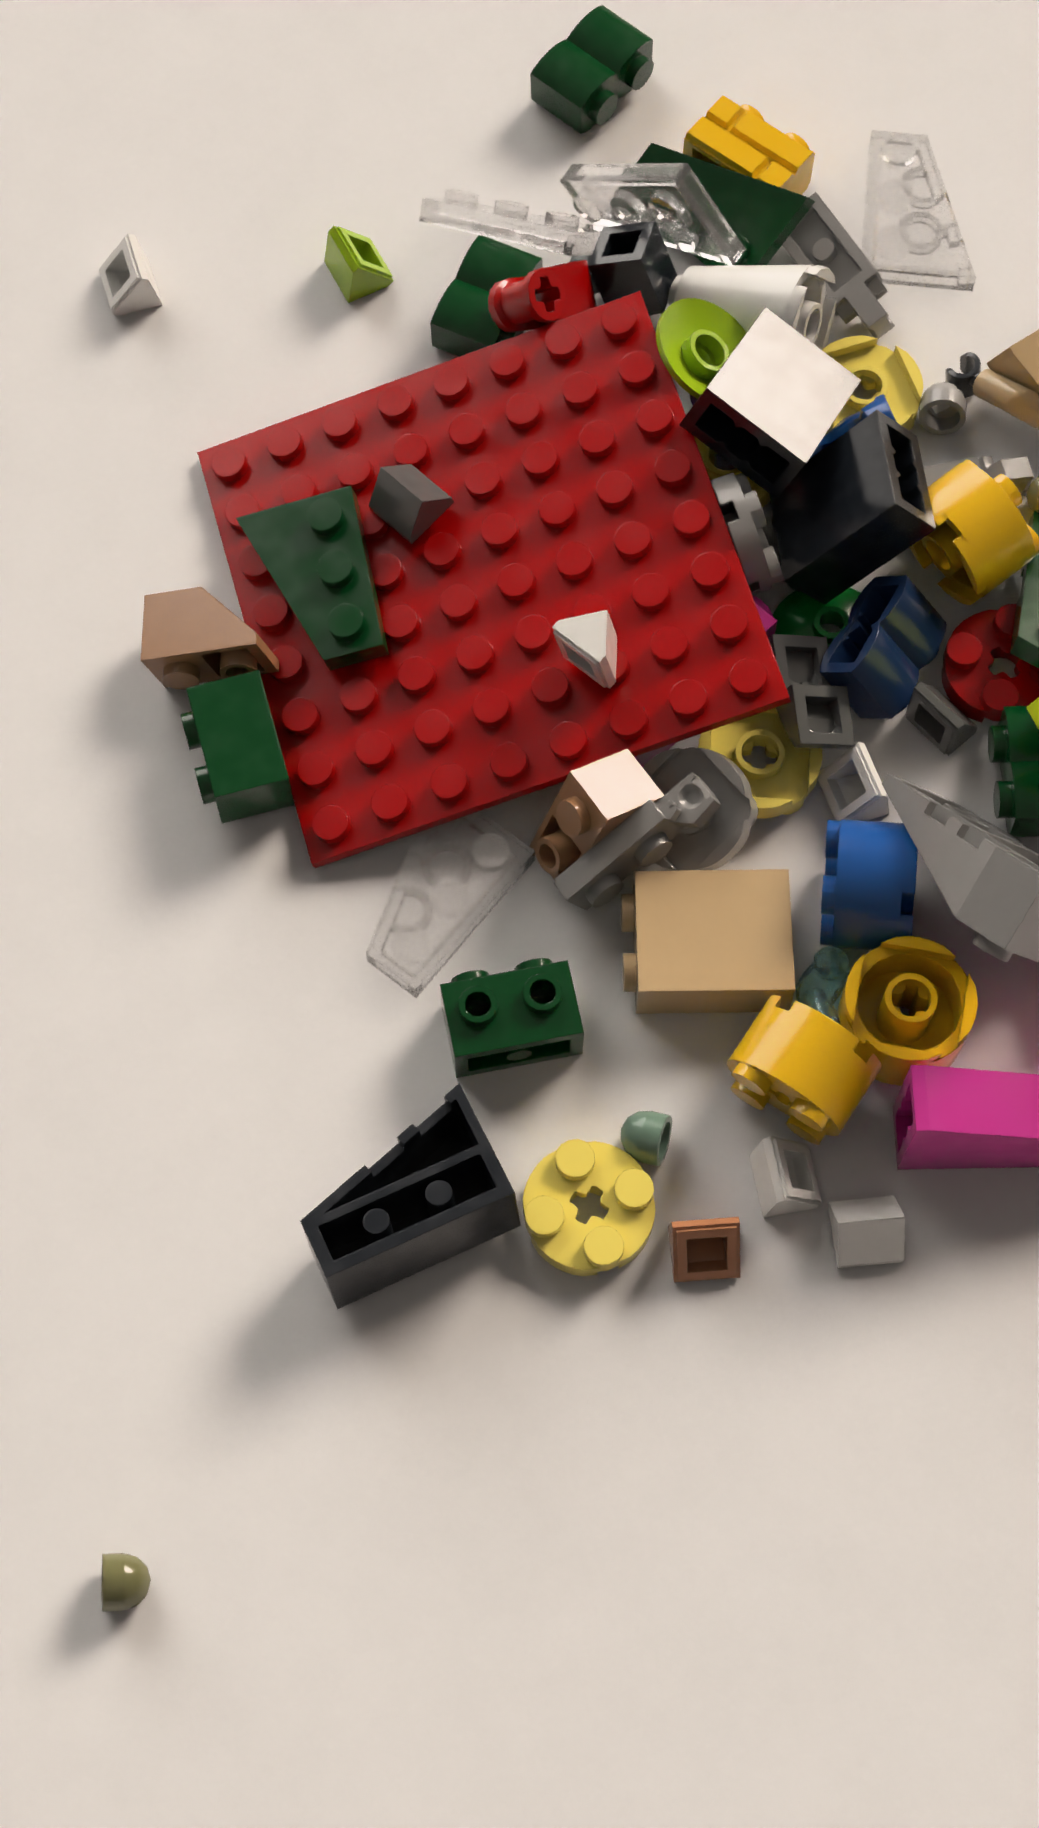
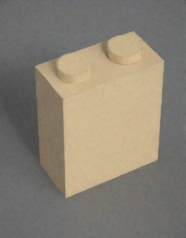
[621,869,796,1014]

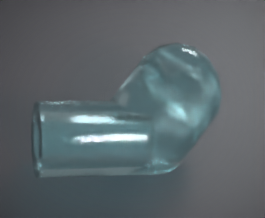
[796,946,850,1024]

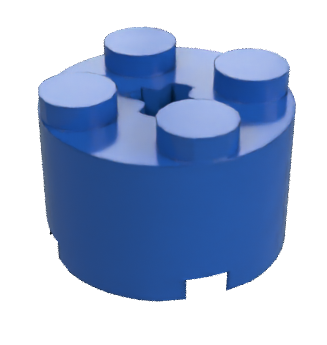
[820,819,918,950]

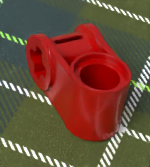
[488,260,597,333]

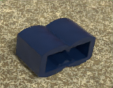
[820,575,947,719]

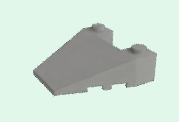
[882,773,1039,963]

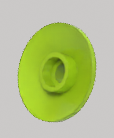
[656,298,746,399]

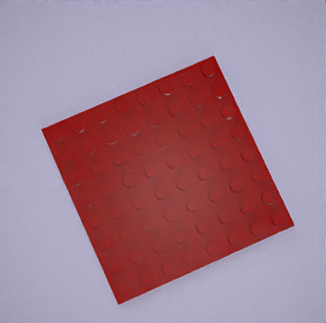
[197,291,791,868]

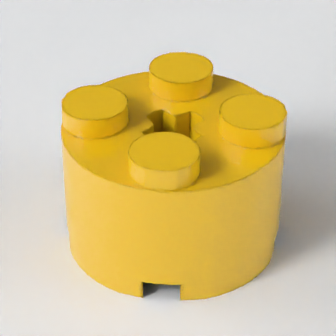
[909,459,1039,605]
[836,936,978,1086]
[727,995,882,1145]

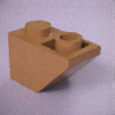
[141,587,279,690]
[529,748,664,882]

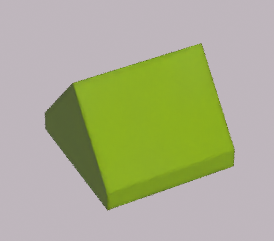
[324,226,394,303]

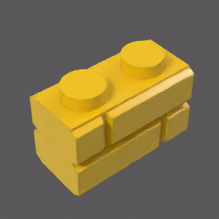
[683,95,815,195]

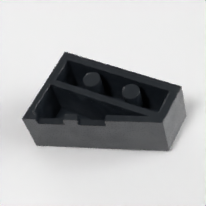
[300,1083,521,1309]

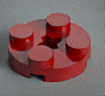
[941,604,1039,723]

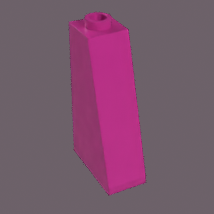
[892,1065,1039,1170]

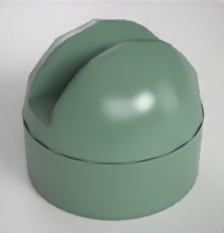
[621,1111,672,1167]

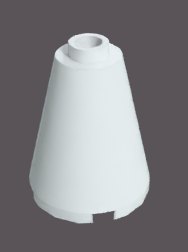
[668,265,836,350]

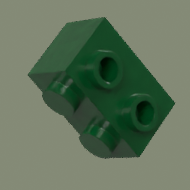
[180,670,294,824]
[440,958,584,1078]

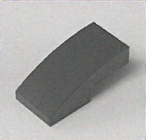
[768,634,855,749]

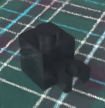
[570,221,677,316]

